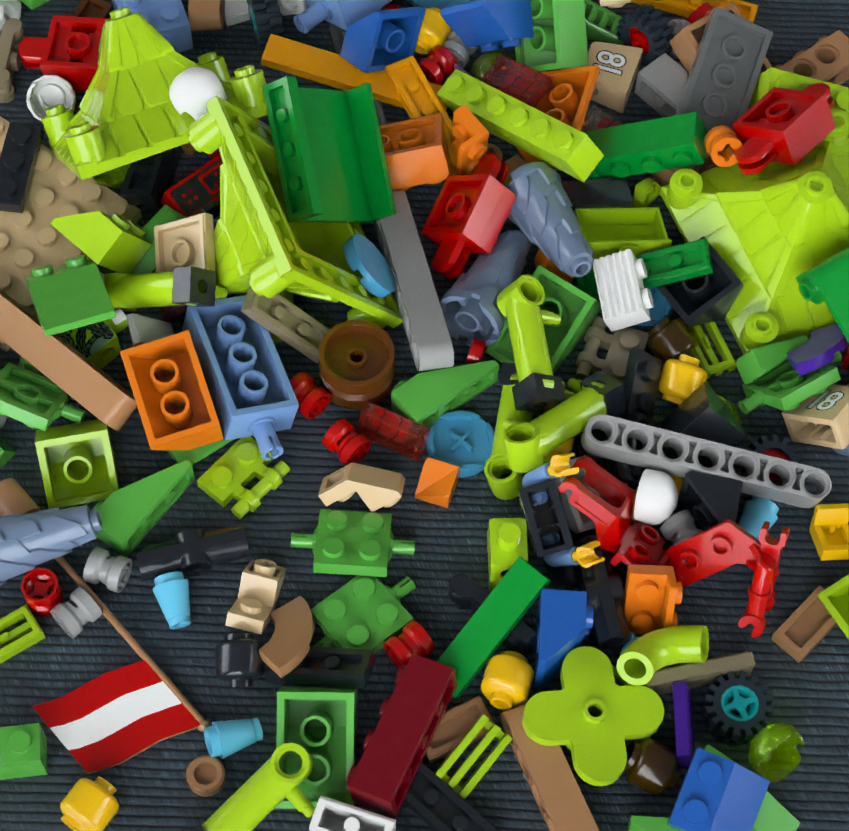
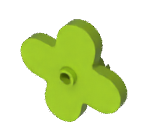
[522,646,664,786]

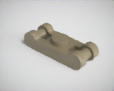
[0,18,25,103]

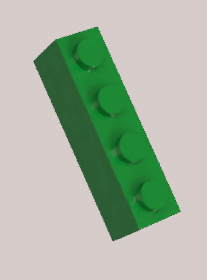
[583,112,708,180]

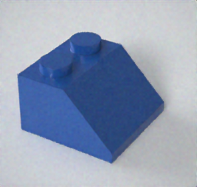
[440,0,534,53]
[340,6,426,73]
[534,589,593,687]
[667,748,770,831]

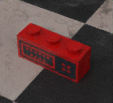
[160,155,223,218]

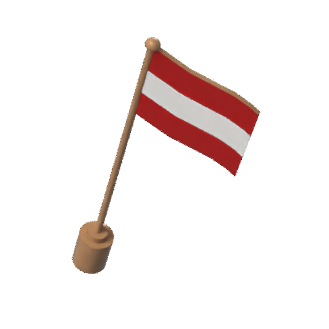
[0,478,211,774]

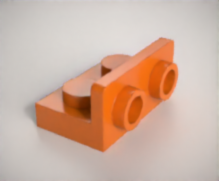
[450,104,489,175]
[622,564,682,634]

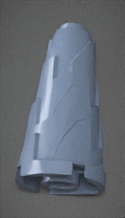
[503,162,594,277]
[439,230,531,347]
[0,505,103,586]

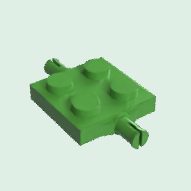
[738,350,842,414]
[0,362,86,431]
[291,509,415,577]
[310,575,416,654]

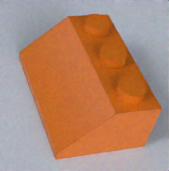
[516,65,600,169]
[379,113,451,191]
[120,330,224,451]

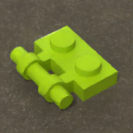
[197,436,290,519]

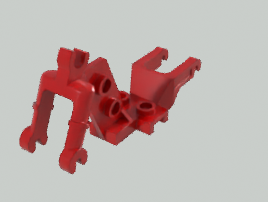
[558,456,790,638]

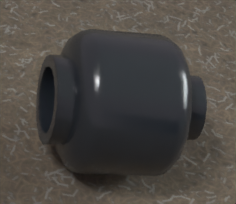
[215,633,265,689]

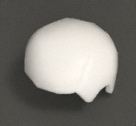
[169,67,227,120]
[26,75,76,122]
[634,469,678,525]

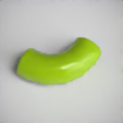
[616,625,709,686]

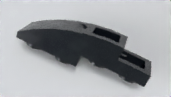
[615,349,663,487]

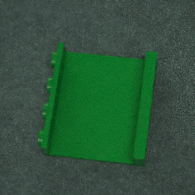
[262,76,396,223]

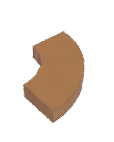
[259,595,315,678]

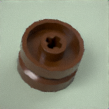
[319,320,395,410]

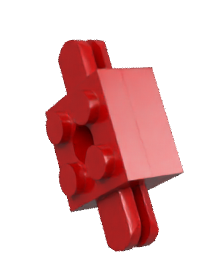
[18,15,108,92]
[732,83,836,175]
[421,153,517,279]

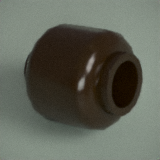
[647,317,699,366]
[624,737,681,795]

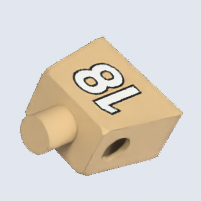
[588,41,643,113]
[781,384,849,450]

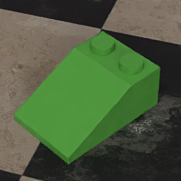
[24,255,116,337]
[485,265,601,374]
[276,686,358,809]

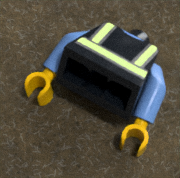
[518,453,605,568]

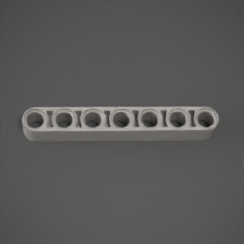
[374,190,454,371]
[581,414,832,508]

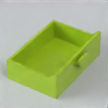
[574,207,672,266]

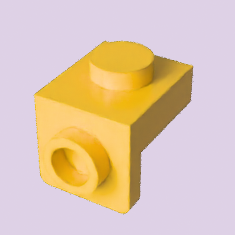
[809,503,849,561]

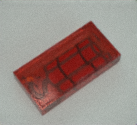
[482,55,553,108]
[356,401,430,462]

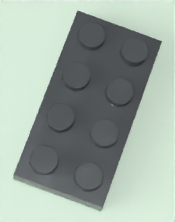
[675,6,773,148]

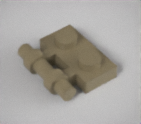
[575,317,649,383]

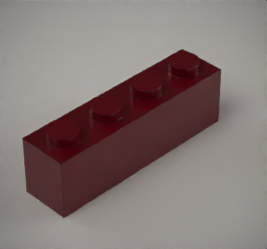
[346,653,457,818]

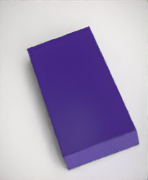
[672,682,695,768]

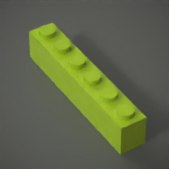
[437,69,604,182]

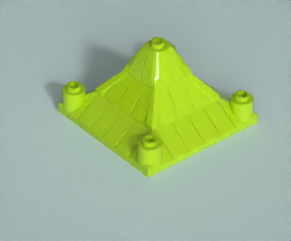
[41,6,268,180]
[188,96,402,329]
[660,109,849,355]

